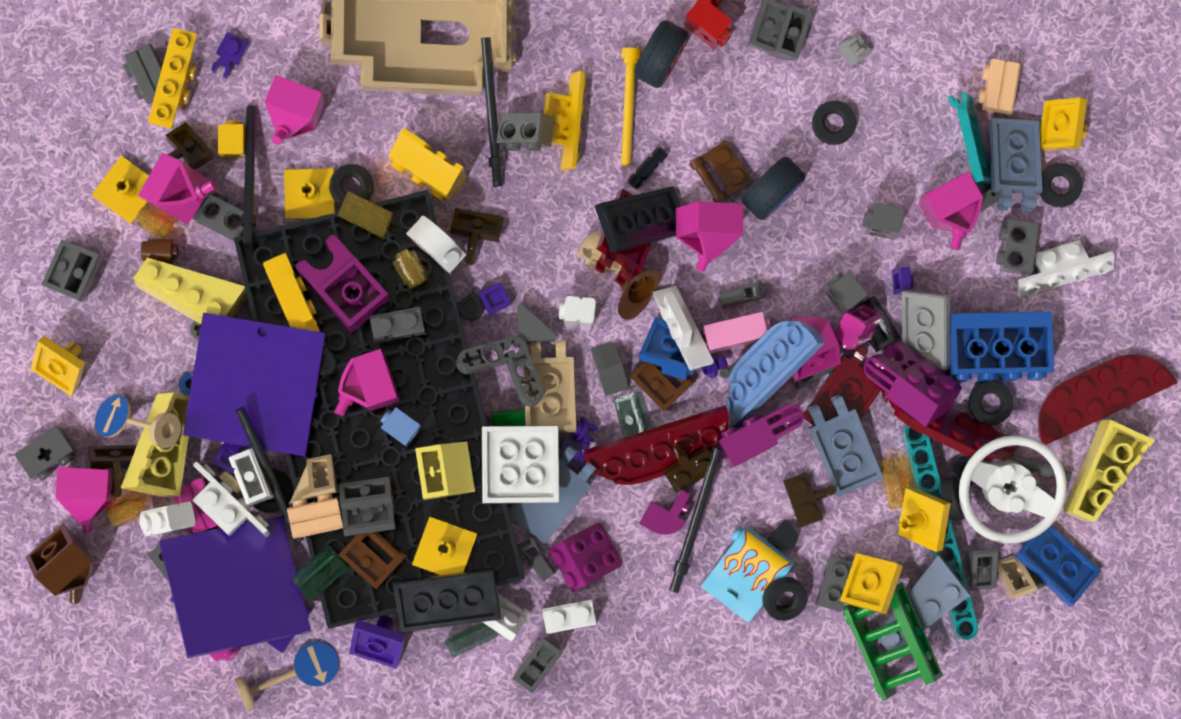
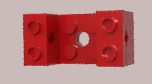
[684,0,733,50]

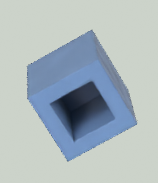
[381,407,422,447]

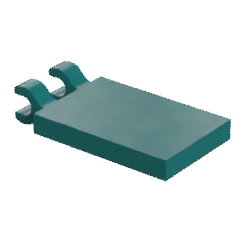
[948,92,991,186]

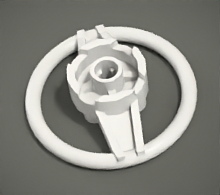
[959,435,1067,544]

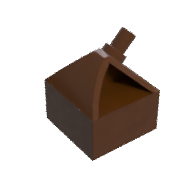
[26,523,93,604]

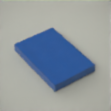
[1014,525,1102,607]

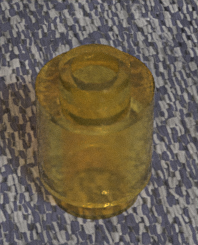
[136,205,175,239]
[393,249,427,288]
[106,493,146,527]

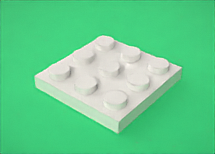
[482,426,559,503]

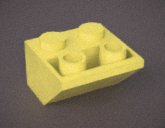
[415,442,475,500]

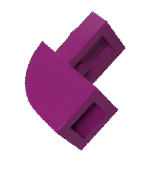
[639,490,692,535]

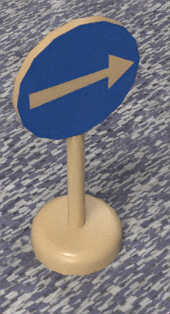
[95,395,181,448]
[234,641,339,712]

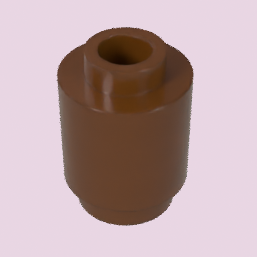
[141,239,179,264]

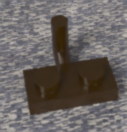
[165,122,215,170]
[450,208,504,265]
[663,444,720,493]
[88,445,137,497]
[783,472,836,528]

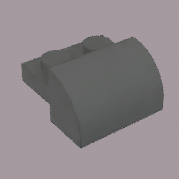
[748,0,813,61]
[41,239,103,302]
[339,477,395,536]

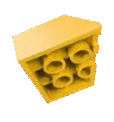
[388,128,467,203]

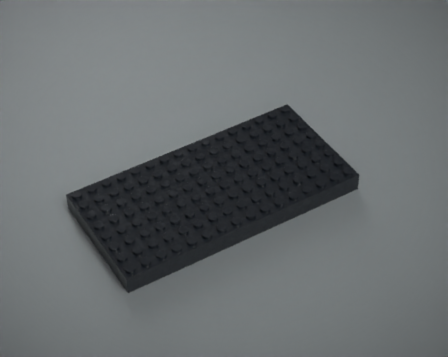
[233,190,526,629]

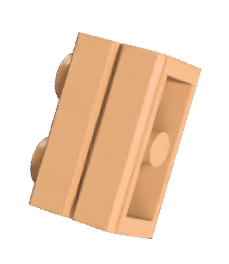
[977,59,1021,116]
[287,494,343,539]

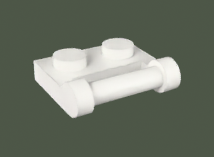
[483,593,531,641]

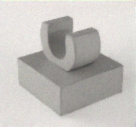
[837,32,872,67]

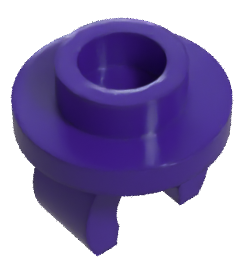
[701,356,728,379]
[571,417,598,443]

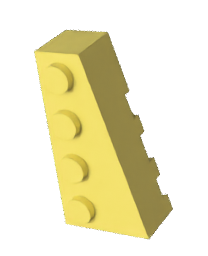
[134,258,247,324]
[121,392,189,497]
[1063,420,1155,522]

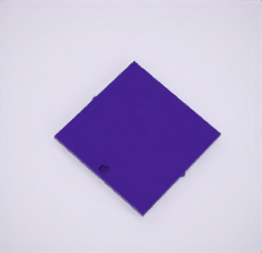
[183,313,326,456]
[159,516,311,659]

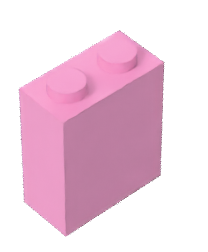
[701,312,771,354]

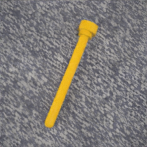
[621,47,641,167]

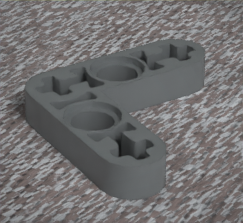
[456,336,544,407]

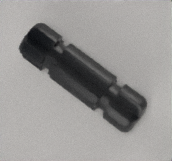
[627,147,667,189]

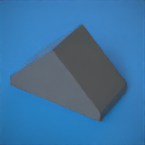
[517,303,557,344]
[591,342,629,396]
[967,549,998,590]

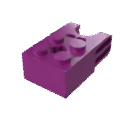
[295,235,390,333]
[864,341,962,427]
[718,404,804,469]

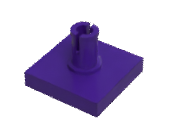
[349,615,406,669]

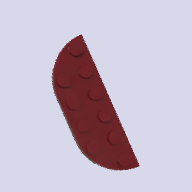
[1037,355,1178,445]
[881,389,1020,462]
[582,405,729,485]

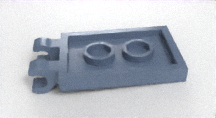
[989,118,1042,212]
[808,394,883,497]
[508,445,596,544]

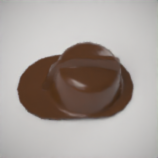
[618,267,661,320]

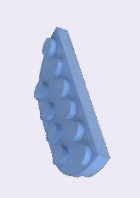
[726,321,825,427]

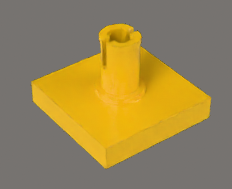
[1040,97,1088,151]
[91,156,149,225]
[284,168,335,220]
[31,336,85,397]
[898,487,951,552]
[412,517,477,575]
[840,553,903,615]

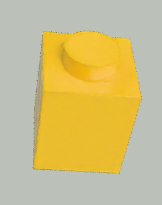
[218,120,246,158]

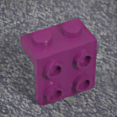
[549,523,622,593]

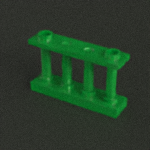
[843,582,944,701]

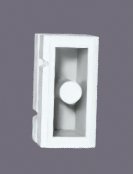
[559,296,596,328]
[229,448,274,506]
[140,501,196,536]
[542,599,596,634]

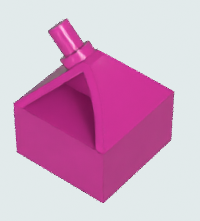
[265,75,327,144]
[138,153,217,225]
[918,171,983,251]
[676,201,743,272]
[790,316,841,382]
[334,349,400,416]
[55,467,116,533]

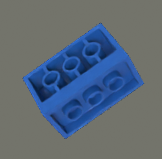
[946,311,1054,383]

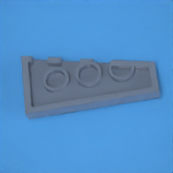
[879,554,971,651]

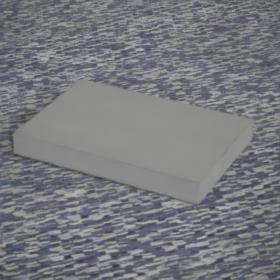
[902,290,950,370]

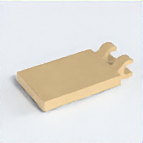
[524,340,576,433]

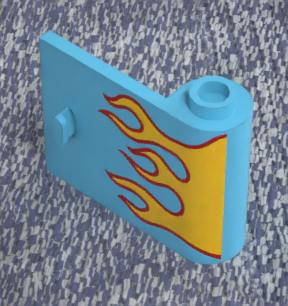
[701,526,795,623]

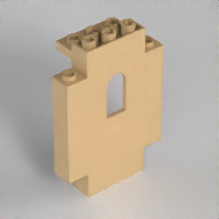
[331,0,516,96]

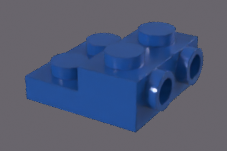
[639,317,705,380]

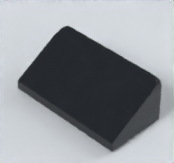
[855,296,901,353]

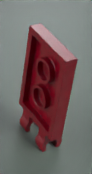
[594,188,652,287]
[804,346,882,425]

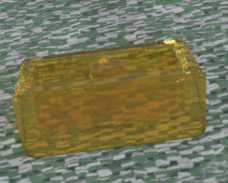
[338,191,394,238]
[878,455,915,510]

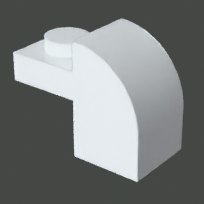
[406,216,466,273]

